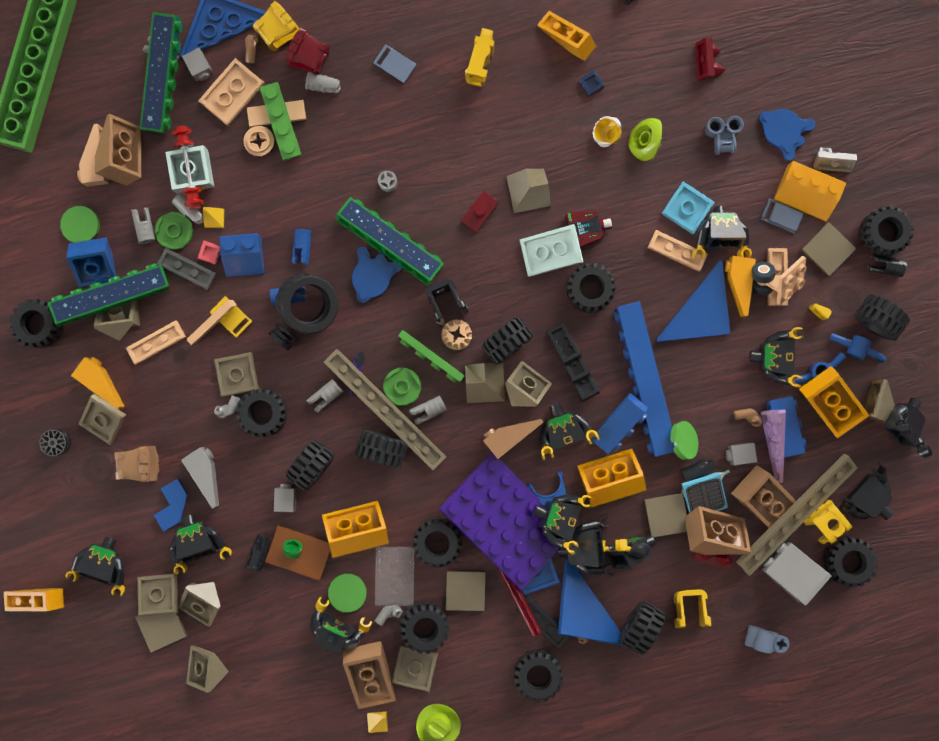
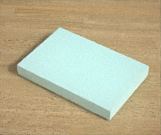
[520,224,583,277]

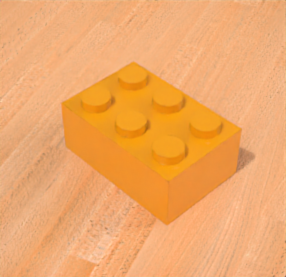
[800,366,870,438]

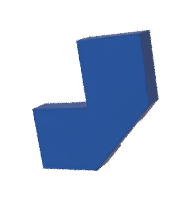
[154,479,188,532]

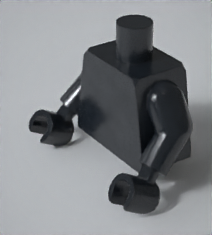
[884,398,933,458]
[839,463,894,520]
[558,516,614,577]

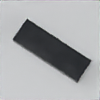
[516,595,570,650]

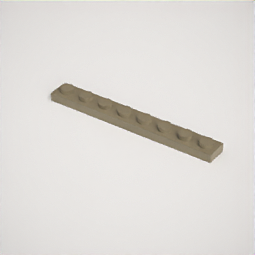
[324,349,446,470]
[736,454,858,576]

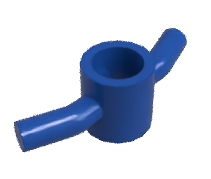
[830,333,886,363]
[795,352,846,384]

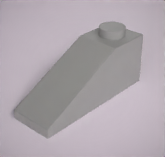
[181,447,219,509]

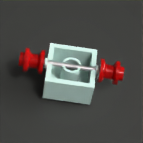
[165,126,214,210]

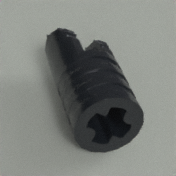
[867,254,907,277]

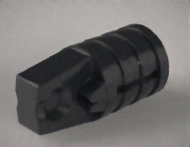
[680,459,717,482]
[245,535,270,572]

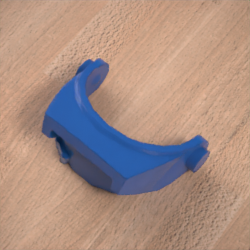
[528,471,566,506]

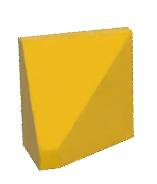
[203,207,224,228]
[809,304,832,320]
[367,711,388,733]

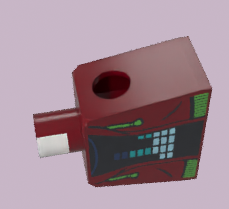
[565,211,612,248]

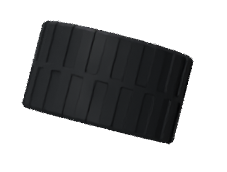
[275,273,339,334]

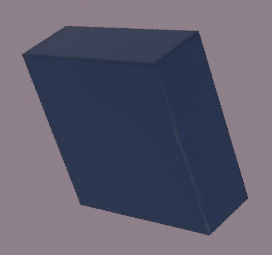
[578,70,605,97]

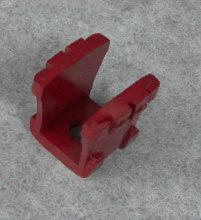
[286,28,330,75]

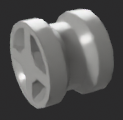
[378,171,398,192]

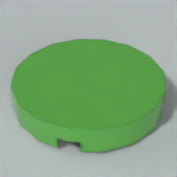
[60,206,100,243]
[155,212,194,250]
[383,368,421,405]
[670,421,699,460]
[328,573,367,612]

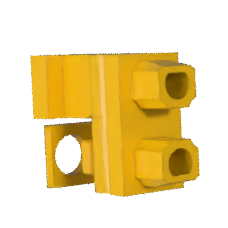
[465,28,494,87]

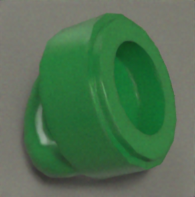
[282,539,302,559]

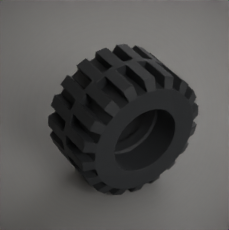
[859,206,914,257]
[566,263,616,313]
[855,294,910,341]
[9,299,64,348]
[481,317,533,365]
[236,389,288,437]
[355,430,408,468]
[286,439,335,492]
[413,518,462,568]
[823,536,878,587]
[399,600,450,654]
[620,600,665,655]
[514,649,564,702]

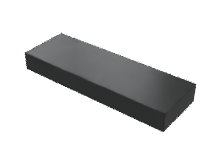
[157,248,217,291]

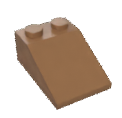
[95,114,141,186]
[483,419,543,459]
[731,465,796,529]
[685,506,751,555]
[343,641,396,709]

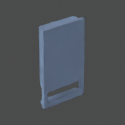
[373,44,417,83]
[760,198,803,234]

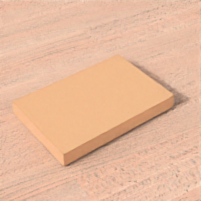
[198,58,265,126]

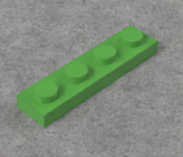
[259,82,302,161]
[398,330,465,383]

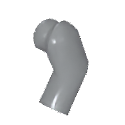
[214,395,241,418]
[374,605,402,626]

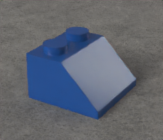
[219,233,264,277]
[66,237,116,287]

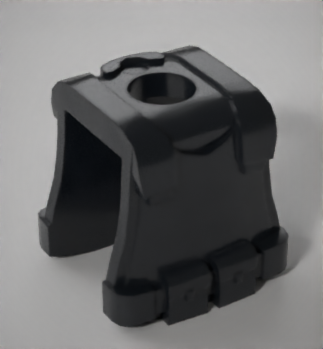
[426,279,469,327]

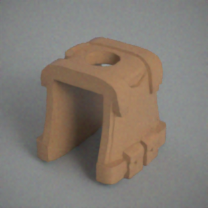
[114,446,159,482]

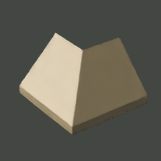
[506,169,551,213]
[94,301,140,341]
[505,361,552,407]
[465,363,505,403]
[864,379,894,423]
[178,582,220,627]
[186,645,229,693]

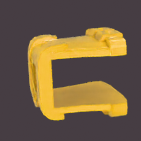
[253,1,299,51]
[803,500,852,544]
[673,590,711,628]

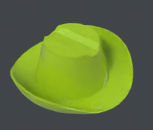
[628,118,662,161]
[416,704,461,741]

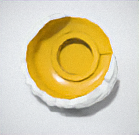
[592,116,622,147]

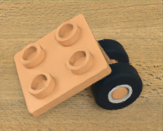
[752,256,806,305]

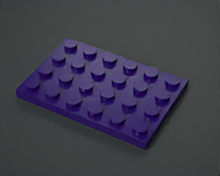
[438,452,559,590]

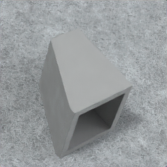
[761,541,831,605]

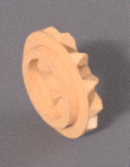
[244,126,274,157]
[442,320,472,350]

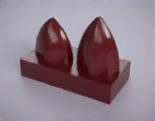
[695,38,725,81]
[692,552,735,571]

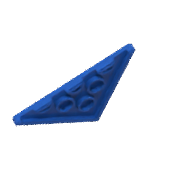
[180,0,266,60]
[656,261,731,342]
[558,559,624,646]

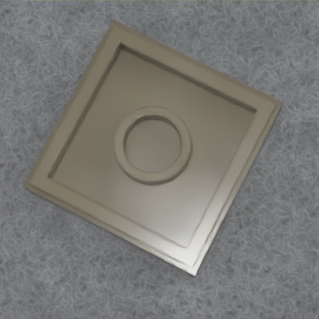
[801,222,856,276]
[214,352,259,397]
[79,394,126,445]
[644,493,687,537]
[446,571,485,611]
[137,574,178,616]
[135,613,188,652]
[392,644,438,692]

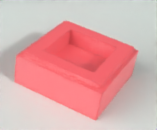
[198,241,221,265]

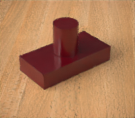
[461,191,499,233]

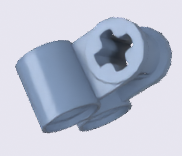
[704,116,744,155]
[744,625,789,653]

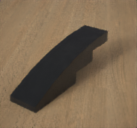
[547,323,600,402]

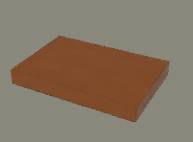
[265,525,330,581]

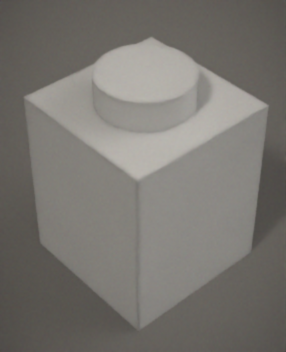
[182,48,213,81]
[726,443,757,465]
[274,484,297,512]

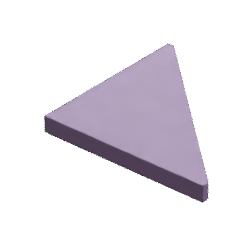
[761,410,786,483]

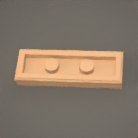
[247,100,307,128]
[647,230,708,272]
[767,248,788,306]
[187,300,237,345]
[126,321,186,365]

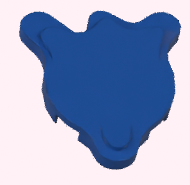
[759,109,815,161]
[352,247,402,303]

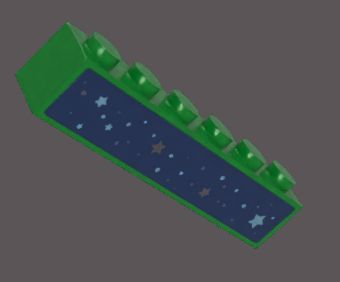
[140,12,183,133]
[336,197,444,287]
[47,264,170,327]

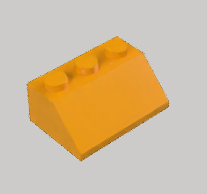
[773,161,846,222]
[577,449,646,508]
[322,501,389,558]

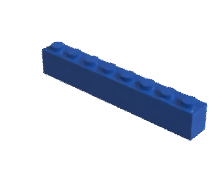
[614,301,675,457]

